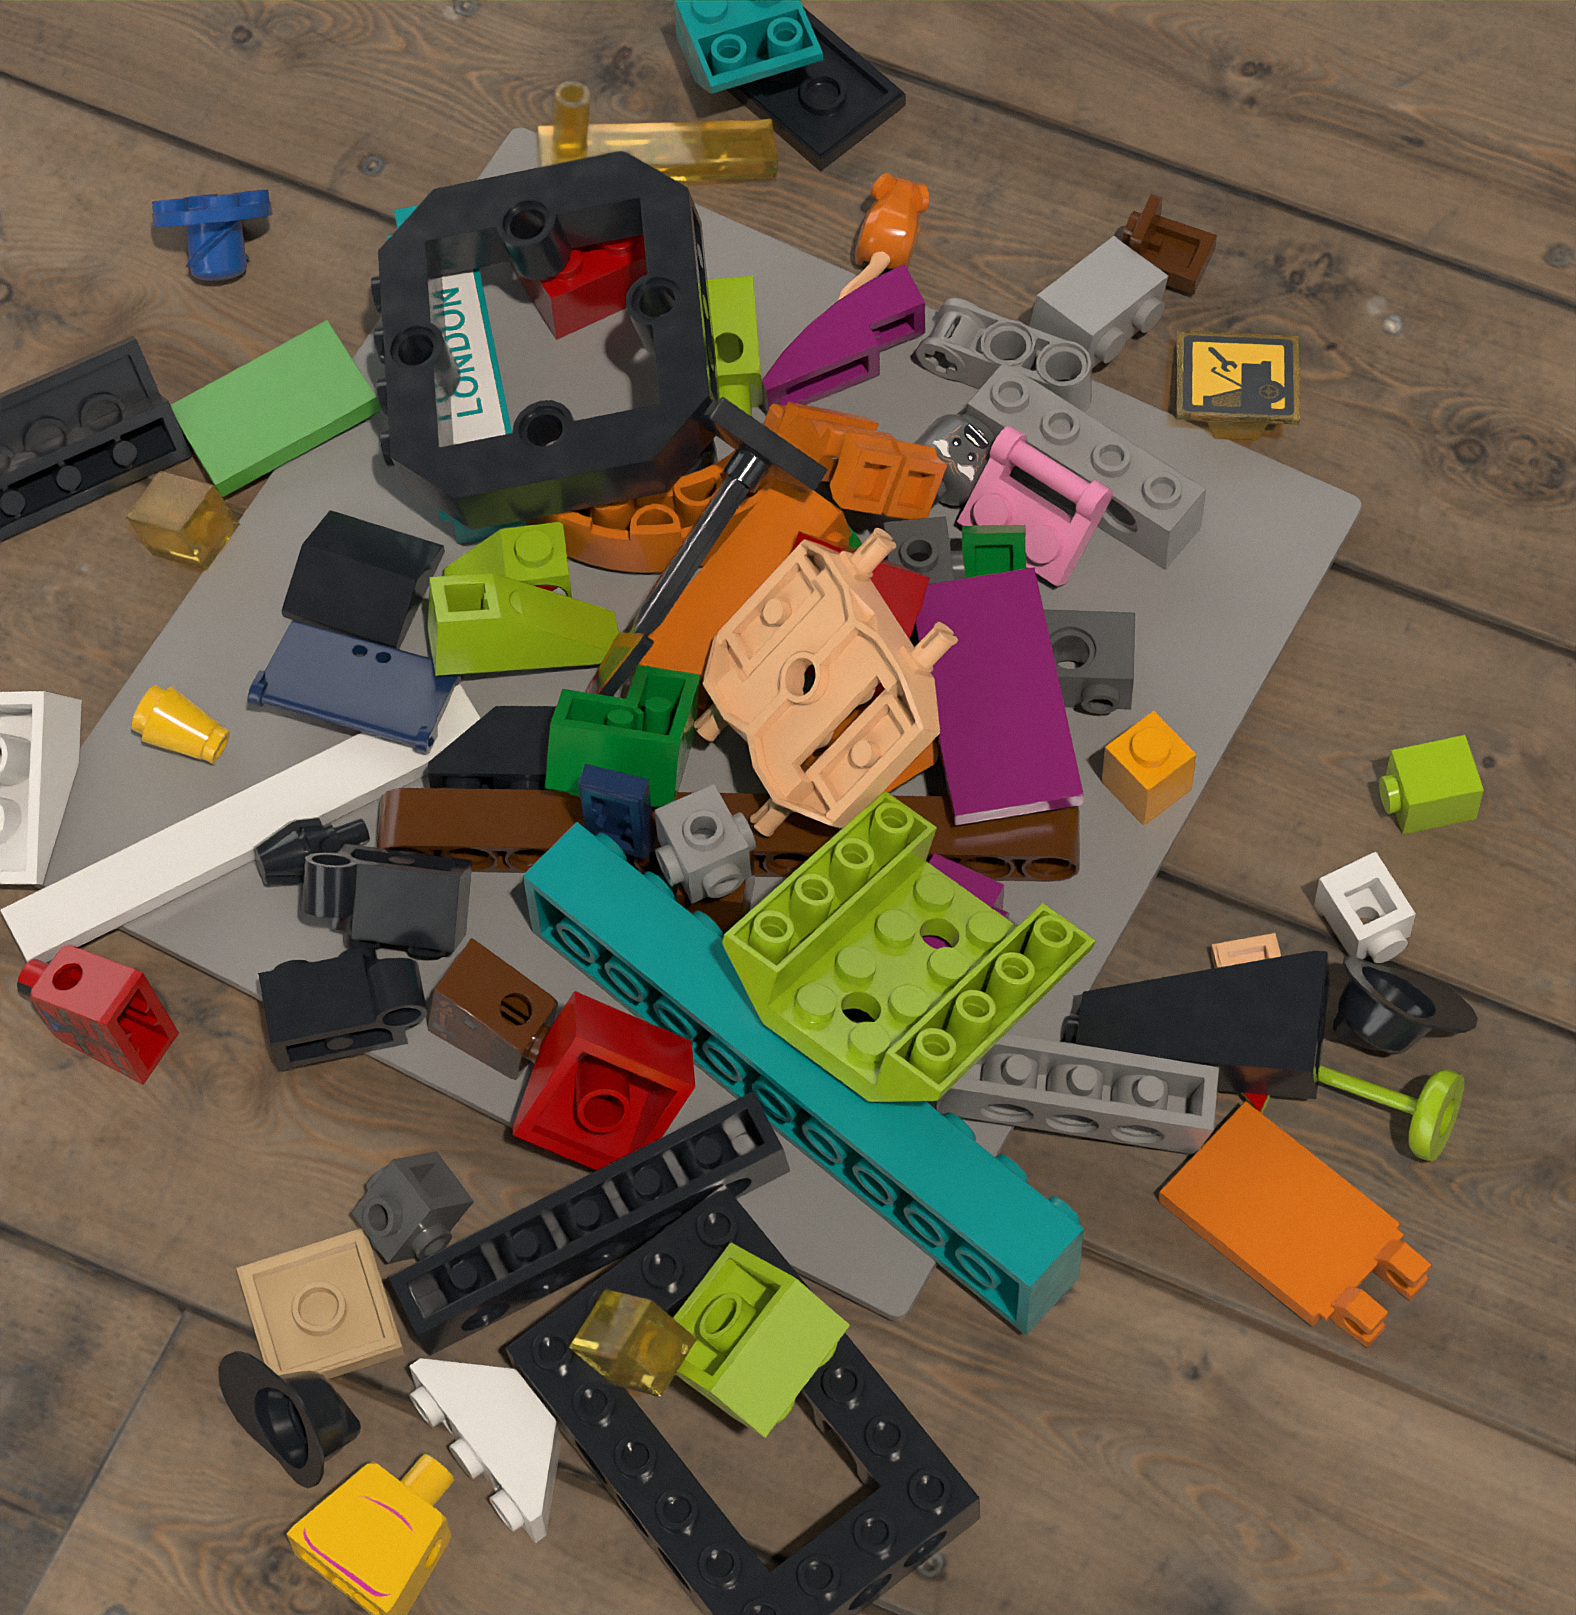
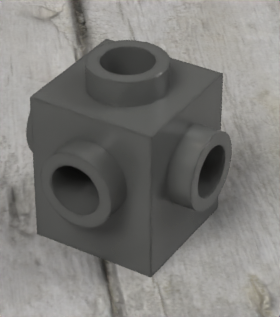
[884,516,965,584]
[351,1152,474,1263]

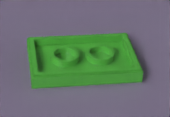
[171,320,382,497]

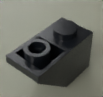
[427,706,556,790]

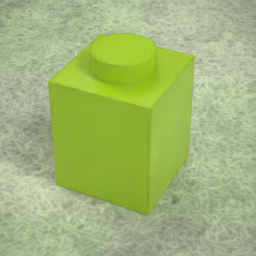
[1379,735,1484,835]

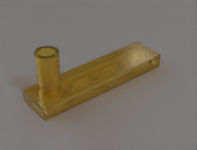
[538,82,778,181]

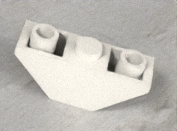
[409,1358,561,1544]

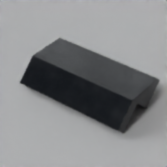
[0,336,192,541]

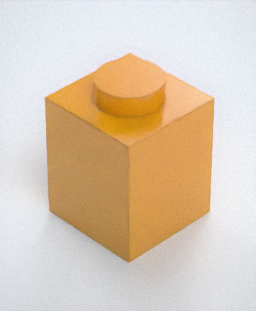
[1102,710,1197,826]

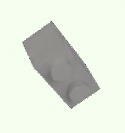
[1029,236,1168,368]

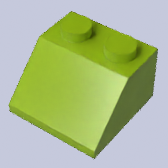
[647,1243,850,1438]

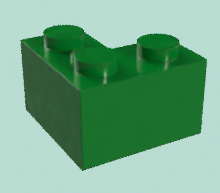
[545,665,701,807]

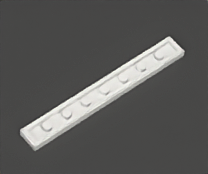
[1,684,480,963]

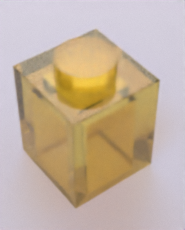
[126,471,240,571]
[569,1289,697,1398]

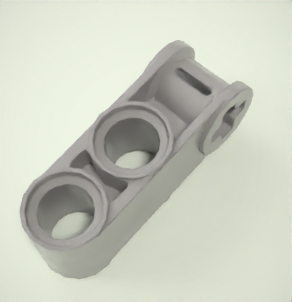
[916,298,1092,412]

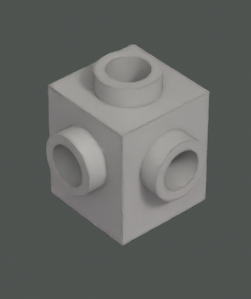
[654,784,756,903]

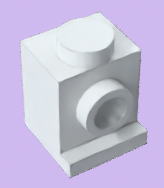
[1314,852,1416,963]

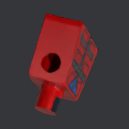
[17,944,179,1085]

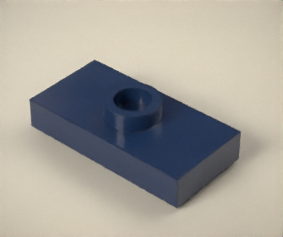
[578,764,655,859]

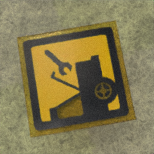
[1176,331,1300,441]

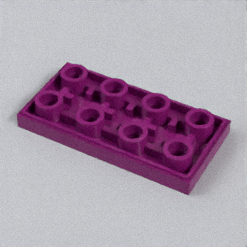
[914,567,1084,825]

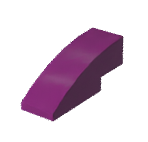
[762,264,926,414]

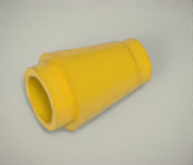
[131,684,231,764]

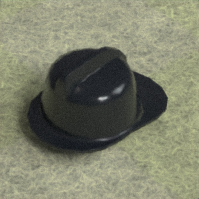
[1333,956,1478,1054]
[219,1351,361,1488]

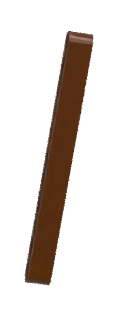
[377,788,1080,882]

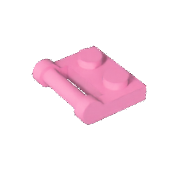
[957,425,1113,586]

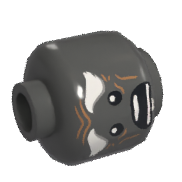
[914,414,996,506]

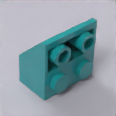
[674,0,823,94]

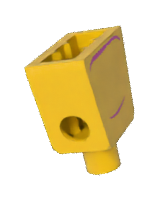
[286,1454,455,1615]

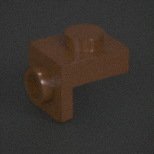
[1122,194,1217,294]

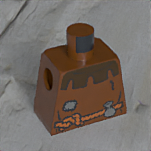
[428,938,558,1080]

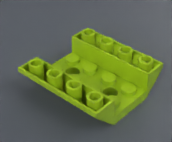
[722,791,1096,1102]

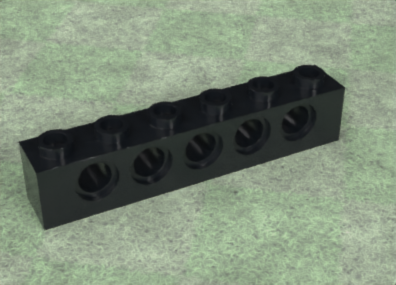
[388,1091,790,1356]

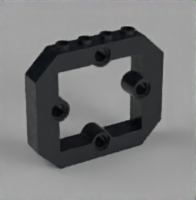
[371,150,720,530]

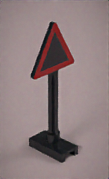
[586,397,828,697]

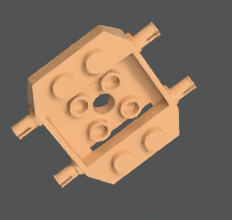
[694,528,958,837]

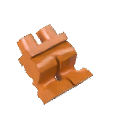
[763,402,947,520]

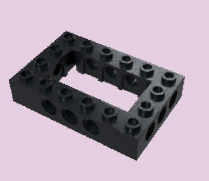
[506,1184,980,1615]

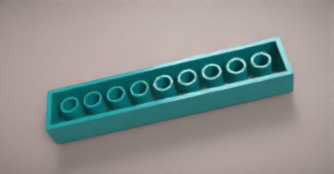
[523,822,1084,1336]

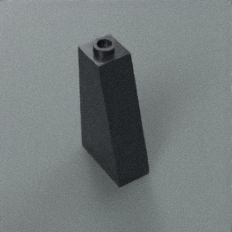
[1065,950,1331,1099]

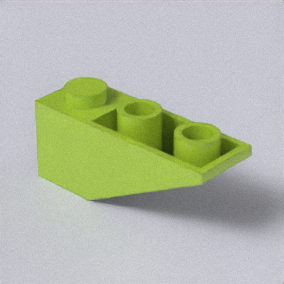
[428,573,619,676]

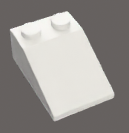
[0,691,82,885]

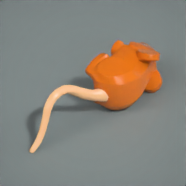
[837,172,929,301]

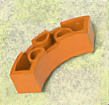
[525,450,777,573]

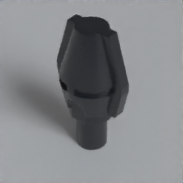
[254,817,370,884]

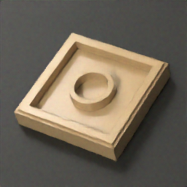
[236,1228,404,1380]

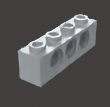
[967,362,1206,570]
[936,1033,1219,1155]

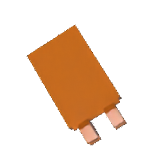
[1159,1101,1432,1348]

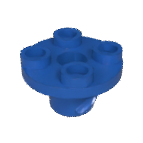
[152,189,273,281]

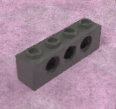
[910,609,1135,714]

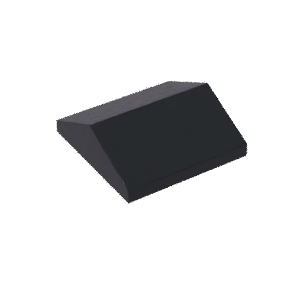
[281,510,445,649]

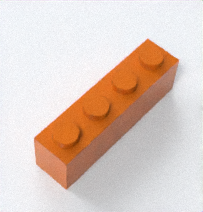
[631,479,851,720]

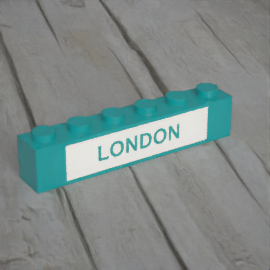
[386,205,525,544]

